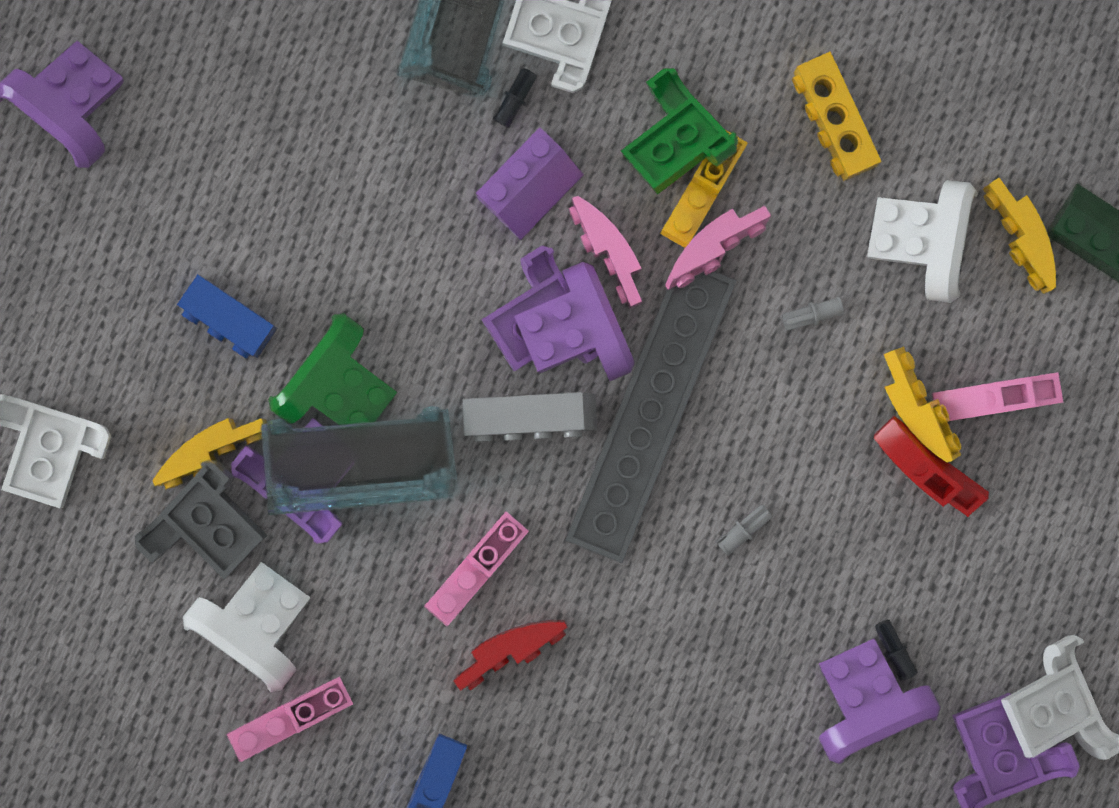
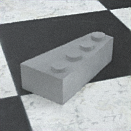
[463,392,597,442]

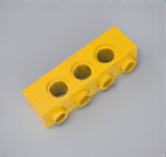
[792,51,882,181]

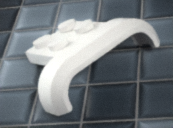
[503,0,612,93]
[867,180,978,303]
[0,394,112,508]
[183,562,310,692]
[1001,635,1119,760]

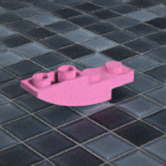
[569,196,642,309]
[665,206,771,290]
[932,372,1064,421]
[424,512,529,626]
[227,676,353,762]

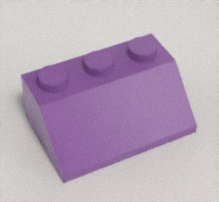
[476,127,583,240]

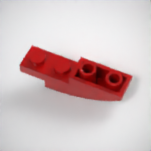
[874,416,989,517]
[453,620,568,691]

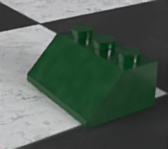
[1046,183,1119,282]

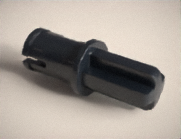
[493,68,536,129]
[875,620,918,681]

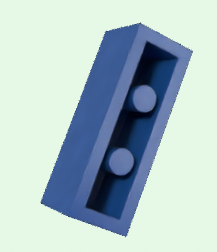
[177,274,278,359]

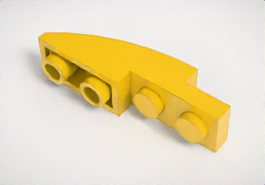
[660,130,748,248]
[983,178,1056,294]
[884,346,961,463]
[152,418,270,490]

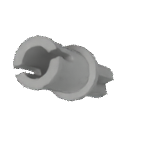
[782,297,844,330]
[715,505,772,556]

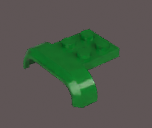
[621,68,738,195]
[268,313,397,440]

